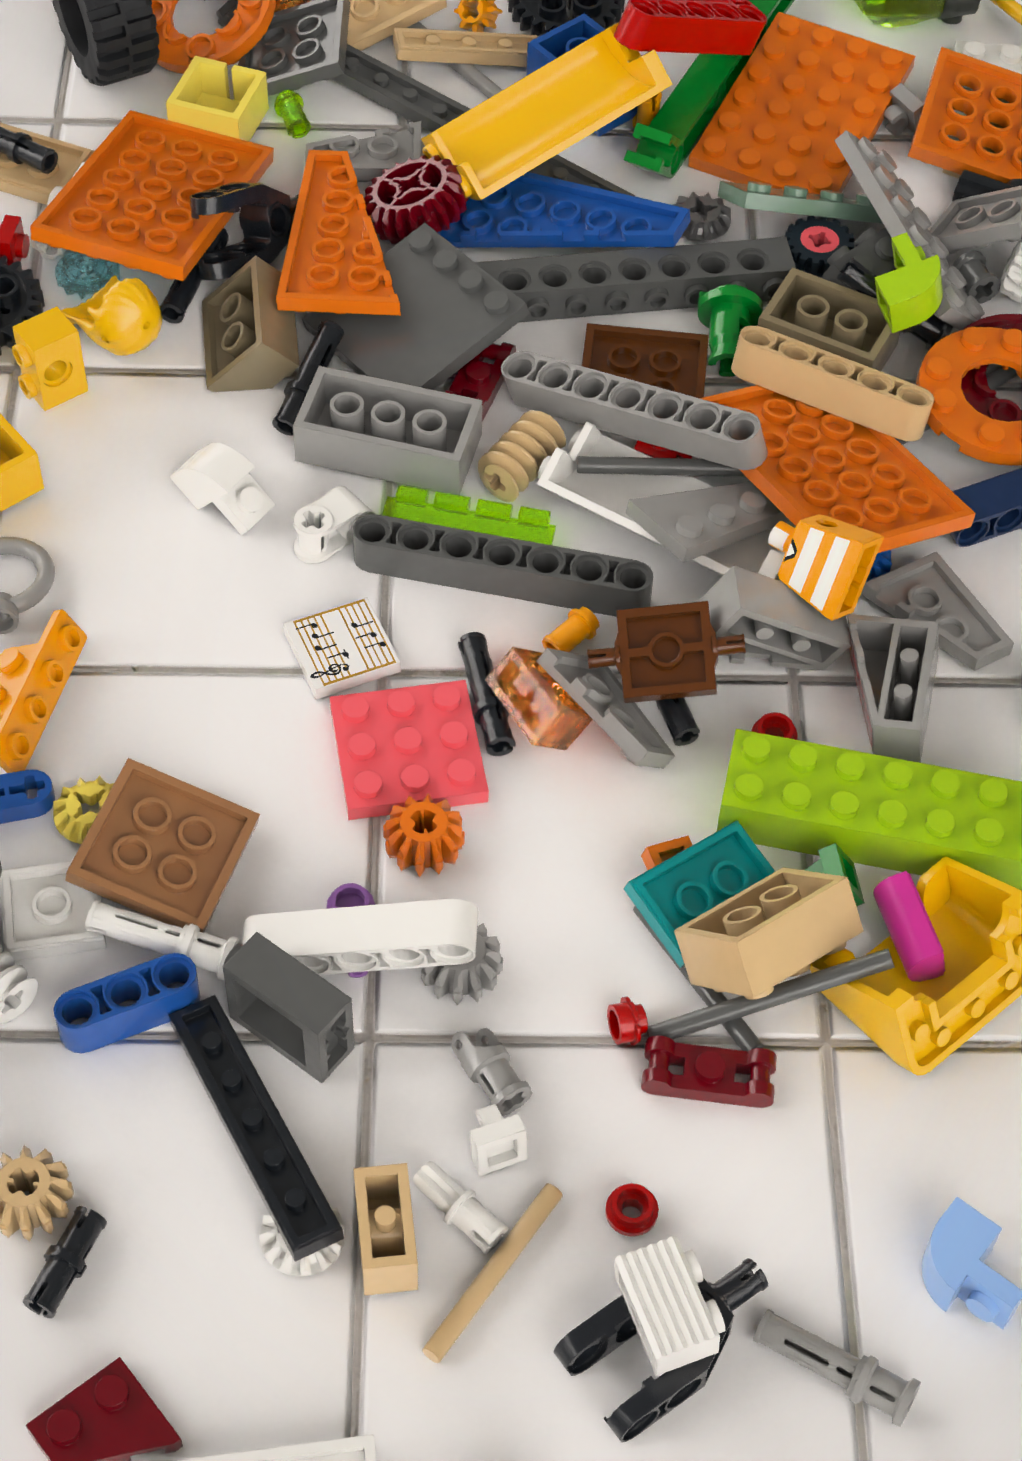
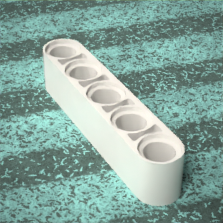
[242,899,478,975]

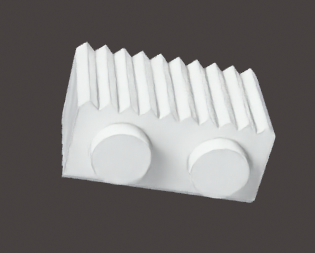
[615,1236,725,1376]

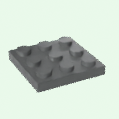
[238,0,350,97]

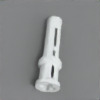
[85,900,239,980]

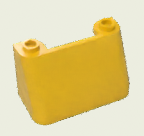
[810,856,1022,1076]

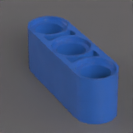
[53,953,201,1054]

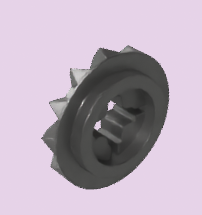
[673,192,731,241]

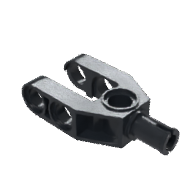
[189,182,299,280]
[553,1258,768,1443]

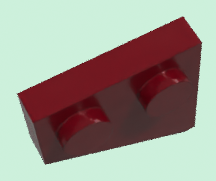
[26,1357,183,1461]

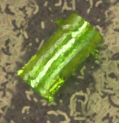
[274,90,311,139]

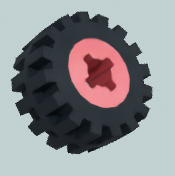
[785,216,855,278]

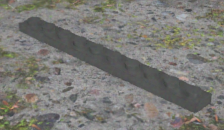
[333,44,635,196]

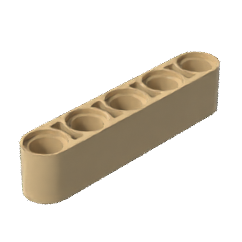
[731,326,934,441]

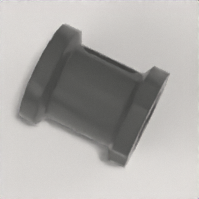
[953,250,1001,304]

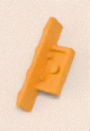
[0,609,87,773]

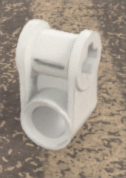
[293,486,375,564]

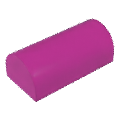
[873,871,945,982]

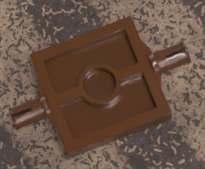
[587,601,746,703]

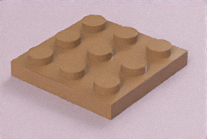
[65,758,260,933]

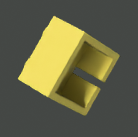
[166,56,269,142]

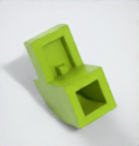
[875,232,943,333]

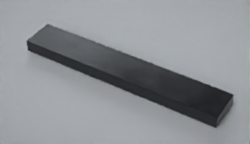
[169,995,344,1262]

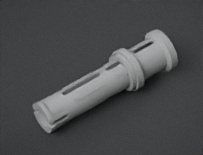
[753,1309,921,1427]

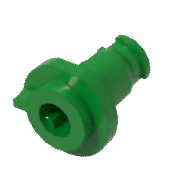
[698,284,763,377]

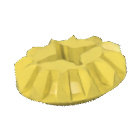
[53,775,114,844]

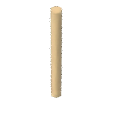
[422,1183,563,1363]

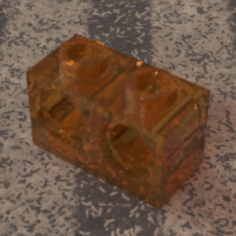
[485,647,593,750]

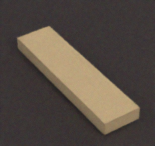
[392,28,538,67]

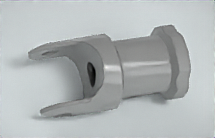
[451,1028,532,1116]

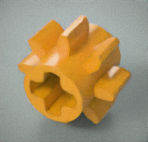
[454,0,502,32]

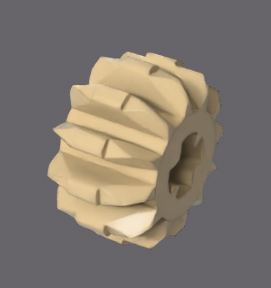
[0,1145,74,1242]

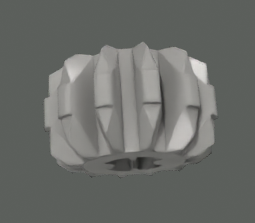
[421,923,503,1005]

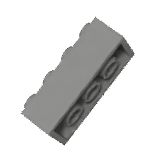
[293,366,482,496]

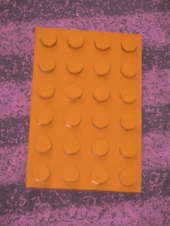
[688,12,915,195]
[30,110,274,281]
[700,385,976,553]

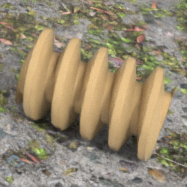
[478,410,566,503]

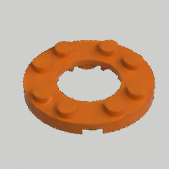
[151,0,276,74]
[916,327,1022,466]

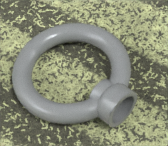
[0,537,55,634]

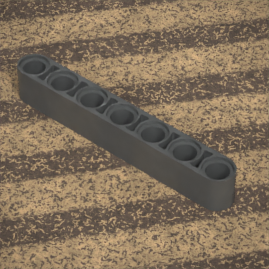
[353,514,653,617]

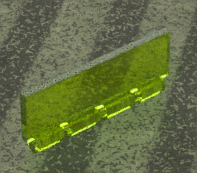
[382,485,556,545]

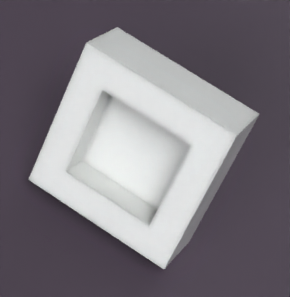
[470,1104,528,1176]

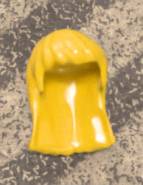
[61,275,162,356]

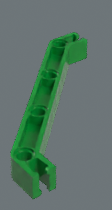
[624,0,795,178]

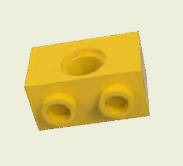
[12,306,88,411]

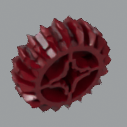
[364,155,469,244]

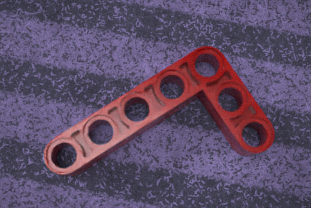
[614,0,768,55]

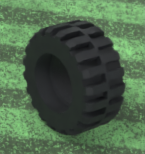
[52,0,160,86]

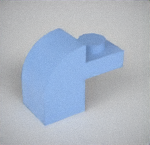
[922,1197,1022,1329]

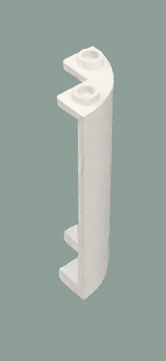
[537,422,796,582]

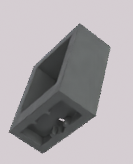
[222,932,355,1083]

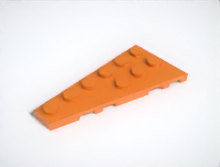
[276,150,401,316]

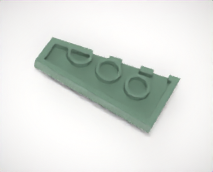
[718,181,883,224]

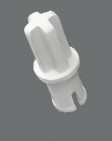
[413,1161,508,1254]

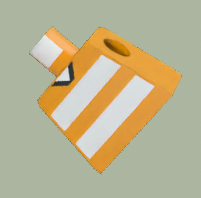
[768,514,884,621]

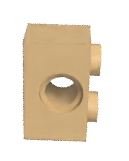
[353,1163,418,1296]

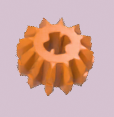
[383,793,465,877]

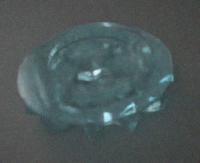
[55,251,120,300]

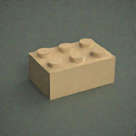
[674,867,864,1000]

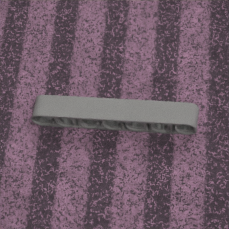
[501,351,768,470]

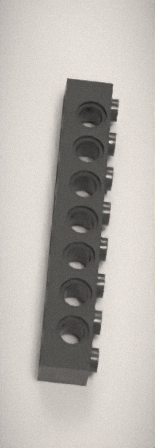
[475,237,796,322]

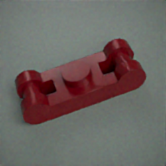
[445,342,516,422]
[641,1036,777,1108]

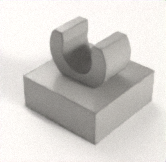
[884,83,924,137]

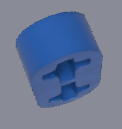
[0,770,55,824]

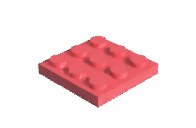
[330,680,489,820]

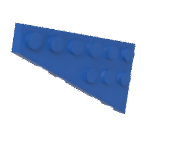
[438,172,691,248]

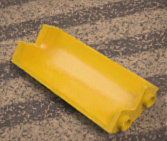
[421,22,673,201]

